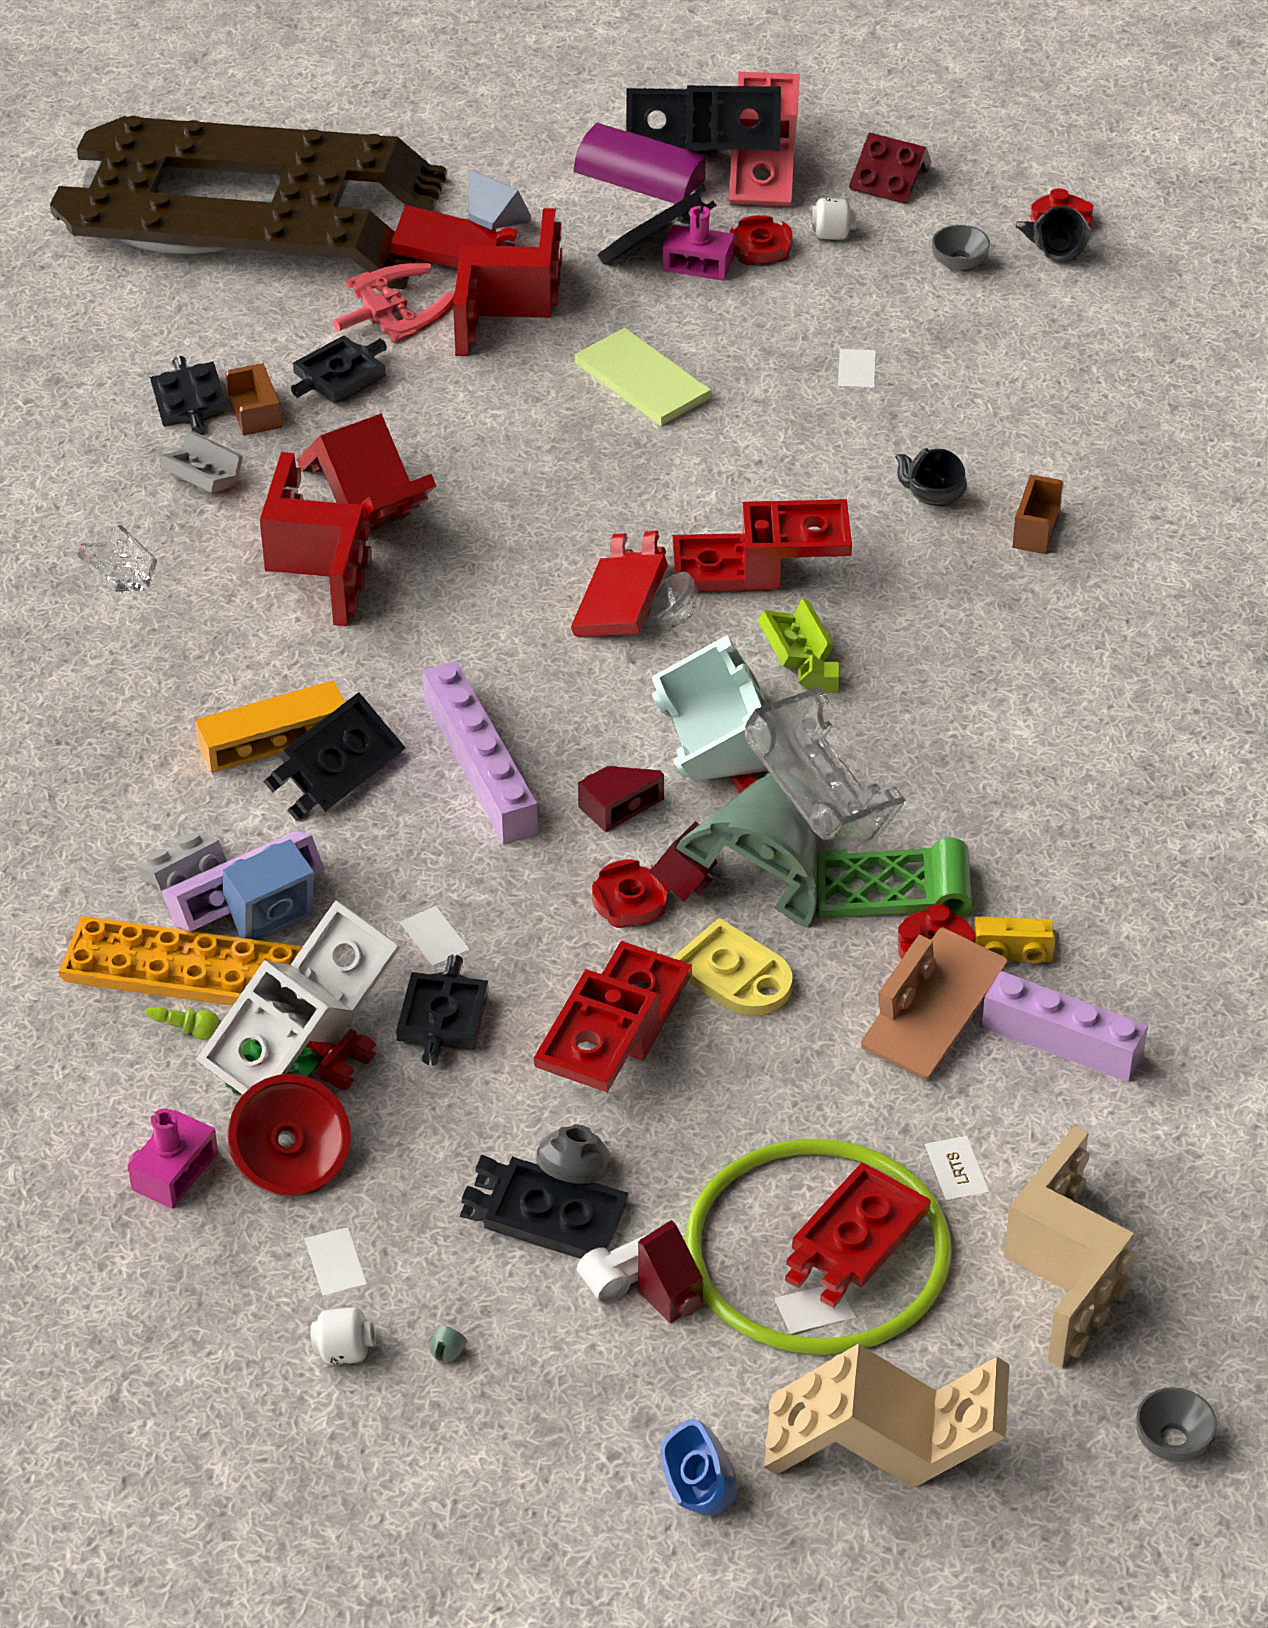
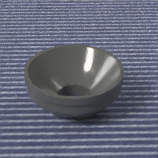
[932,225,990,271]
[536,1124,611,1184]
[1136,1387,1217,1462]

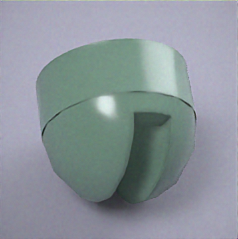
[429,1326,467,1363]

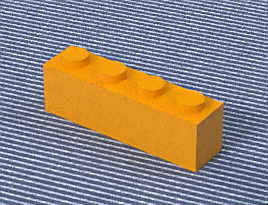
[195,680,345,773]

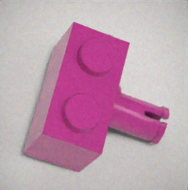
[663,206,734,281]
[128,1109,218,1209]

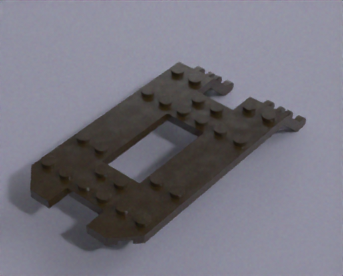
[50,115,448,290]

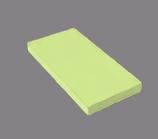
[575,327,711,426]

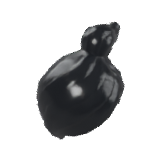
[1015,206,1091,262]
[895,448,967,506]

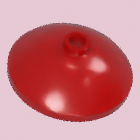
[227,1074,351,1196]

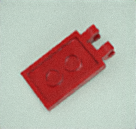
[390,205,518,268]
[571,530,668,637]
[785,1162,931,1308]

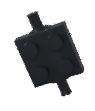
[291,335,387,404]
[150,356,228,435]
[396,954,489,1065]

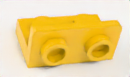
[974,916,1055,964]

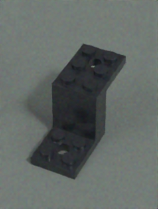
[626,85,781,152]

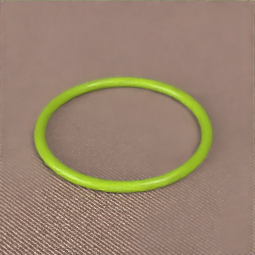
[685,1138,951,1355]

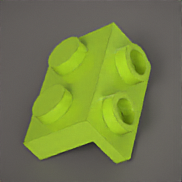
[757,599,833,670]

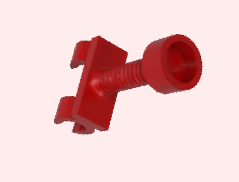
[305,1028,377,1090]

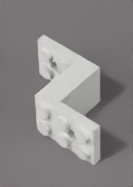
[195,900,401,1095]

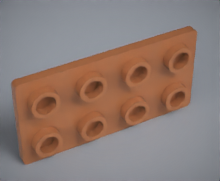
[861,928,1007,1080]

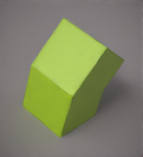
[798,655,839,693]

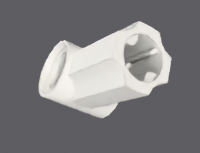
[577,1234,648,1304]

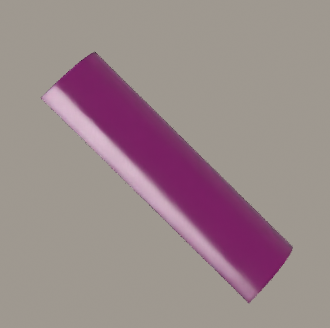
[574,122,706,204]

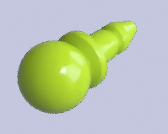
[145,1007,220,1040]

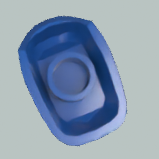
[660,1419,738,1516]

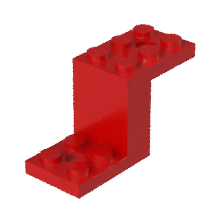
[453,208,563,356]
[296,413,437,531]
[259,452,372,626]

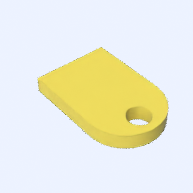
[673,918,793,1016]

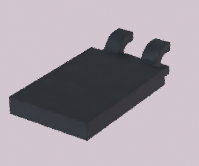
[597,184,717,265]
[263,692,406,821]
[460,1155,629,1259]

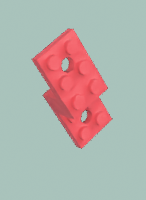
[729,72,800,207]

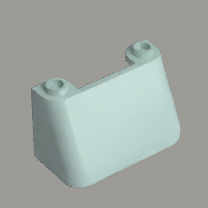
[652,635,789,781]

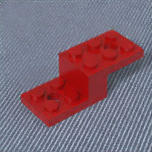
[672,499,852,592]
[534,941,692,1093]

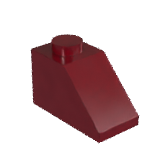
[578,766,664,832]
[649,821,718,901]
[638,1220,703,1323]

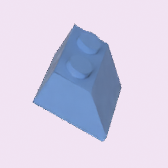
[223,839,314,940]

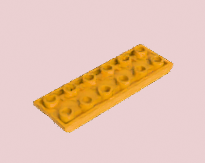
[58,916,303,1006]

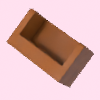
[225,363,282,436]
[1012,474,1064,554]

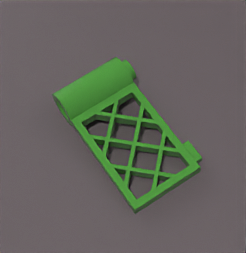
[817,837,973,918]

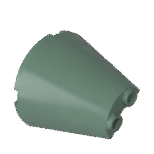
[676,772,818,928]

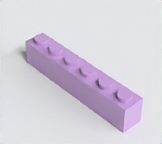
[422,660,538,844]

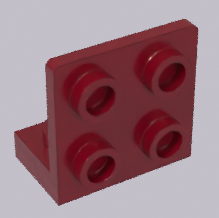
[849,132,932,204]

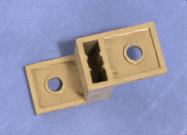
[1004,1126,1136,1368]
[764,1344,1010,1487]

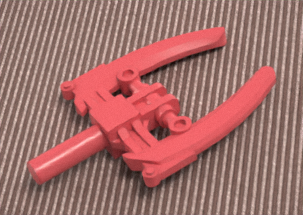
[333,263,454,343]

